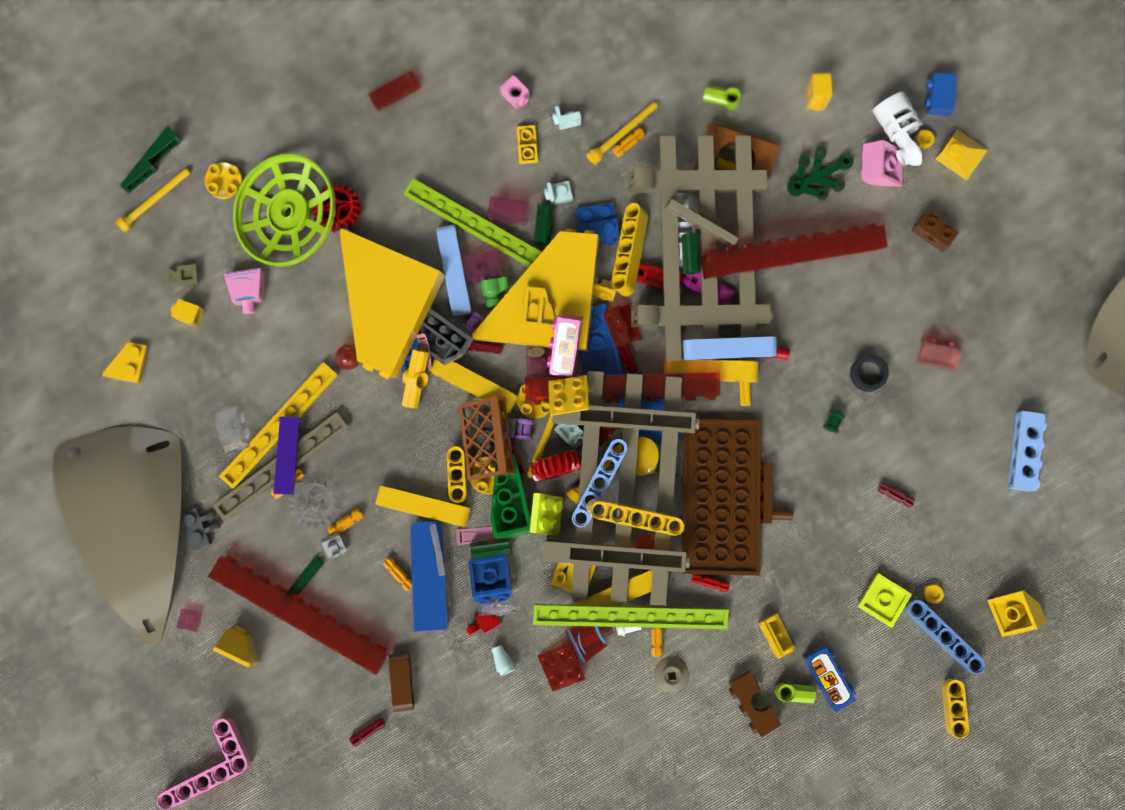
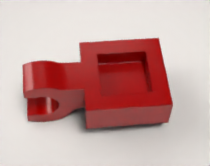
[466,607,501,636]

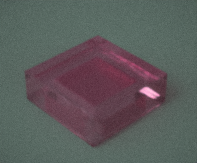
[177,608,202,632]

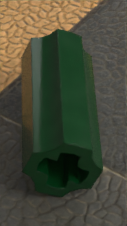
[533,204,554,245]
[682,233,701,275]
[470,538,511,559]

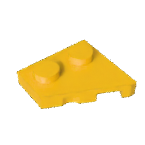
[521,286,555,329]
[102,342,148,383]

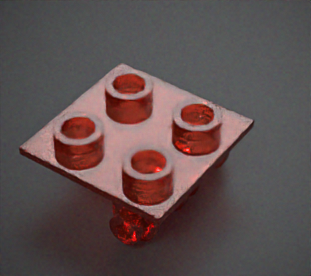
[538,642,586,692]

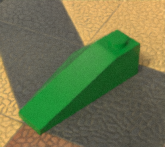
[490,455,532,538]

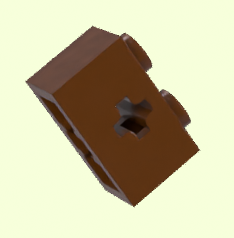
[912,211,959,253]

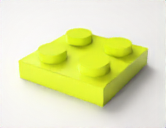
[530,493,563,536]
[857,573,912,628]

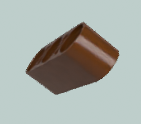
[389,652,414,712]

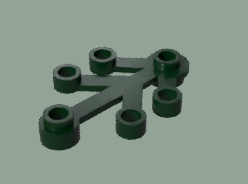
[787,147,853,201]

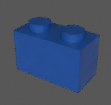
[924,72,957,117]

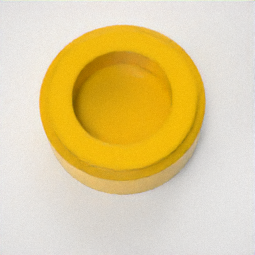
[914,129,935,149]
[923,584,944,604]

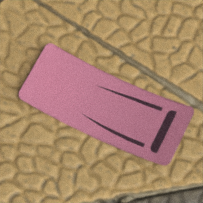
[417,334,431,370]
[456,527,493,545]

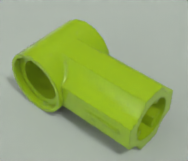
[703,84,741,110]
[774,682,816,704]

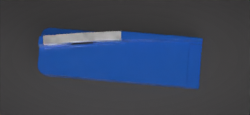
[410,521,447,632]

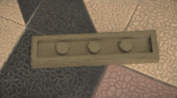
[665,199,739,247]

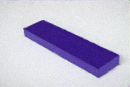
[273,417,300,495]

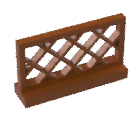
[458,395,515,481]

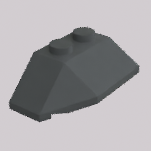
[418,308,474,365]

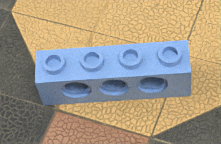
[1007,411,1047,492]

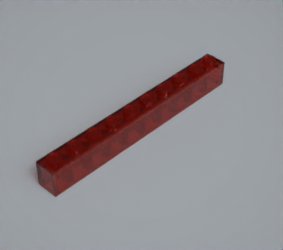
[700,223,888,280]
[525,372,721,405]
[208,555,391,675]

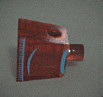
[565,626,614,665]

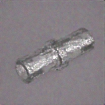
[478,600,519,616]

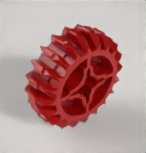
[311,182,362,234]
[530,451,582,481]

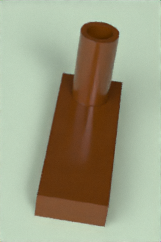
[760,465,793,524]

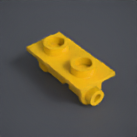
[594,276,617,302]

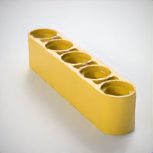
[611,203,648,297]
[428,358,518,414]
[664,359,759,382]
[375,486,471,527]
[587,499,684,535]
[573,570,652,605]

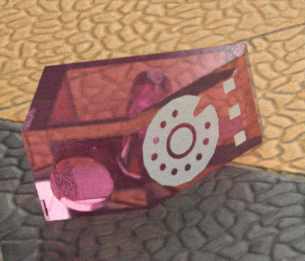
[526,345,547,381]

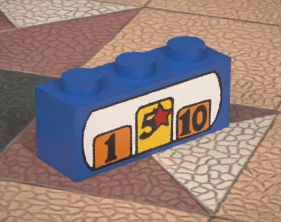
[803,646,856,712]

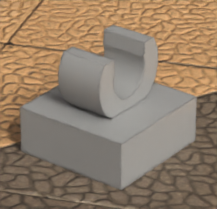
[321,532,347,558]

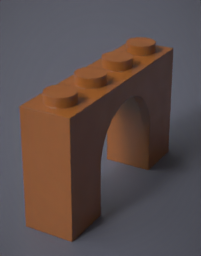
[694,123,781,193]

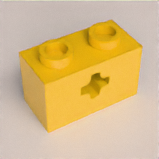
[806,73,833,111]

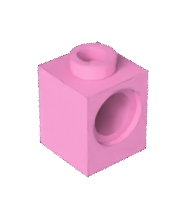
[500,75,530,109]

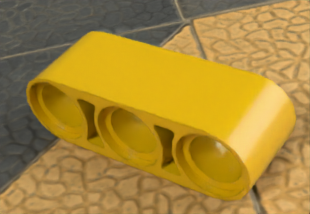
[447,446,468,503]
[942,678,969,738]

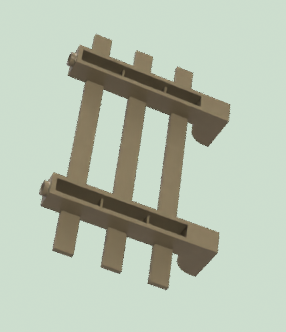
[627,136,773,360]
[542,371,699,606]

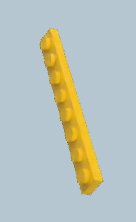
[219,362,339,489]

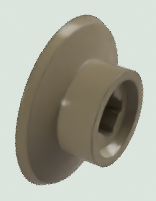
[654,658,689,693]

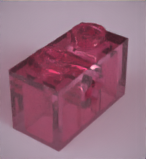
[487,196,528,226]
[461,250,503,284]

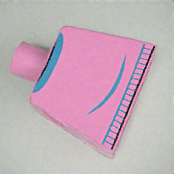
[224,268,265,315]

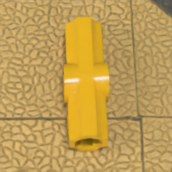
[402,348,429,408]

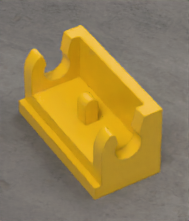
[758,613,795,659]

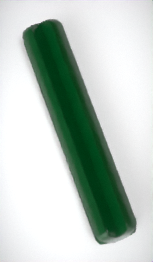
[280,557,324,607]

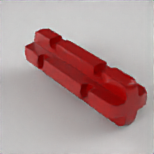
[691,574,730,592]

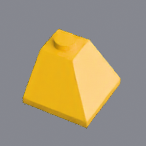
[936,129,988,180]
[987,590,1047,637]
[213,625,260,668]

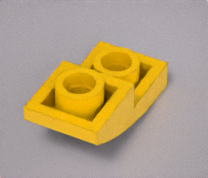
[516,125,538,164]

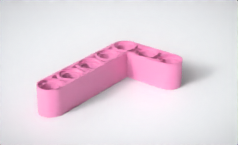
[157,717,252,810]

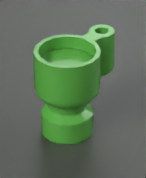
[480,277,510,308]

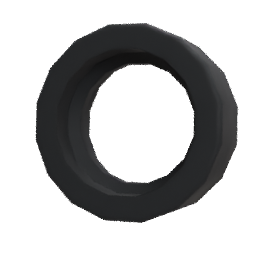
[850,354,889,392]

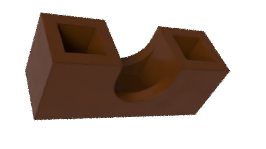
[728,671,781,737]

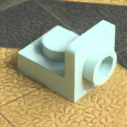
[552,106,581,130]
[544,181,573,205]
[554,424,584,449]

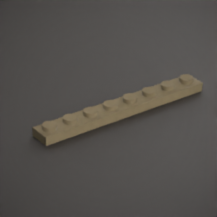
[213,412,349,522]

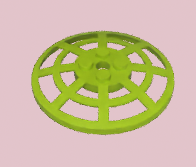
[233,154,336,267]

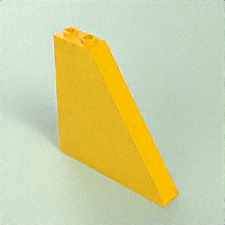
[340,228,445,380]
[472,229,599,351]

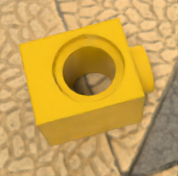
[171,299,204,327]

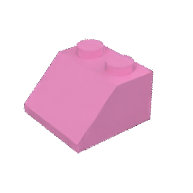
[861,140,903,187]

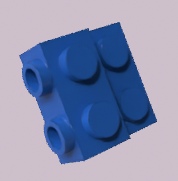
[576,202,620,245]
[468,554,513,604]

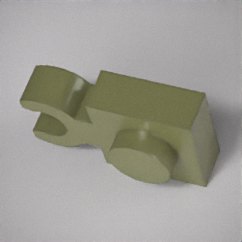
[164,264,199,286]

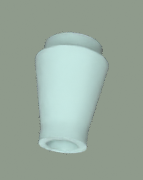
[491,645,515,676]

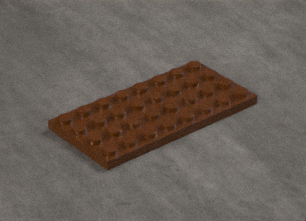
[681,419,761,576]

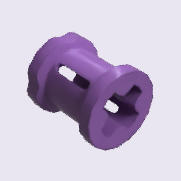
[461,311,485,335]
[515,419,534,440]

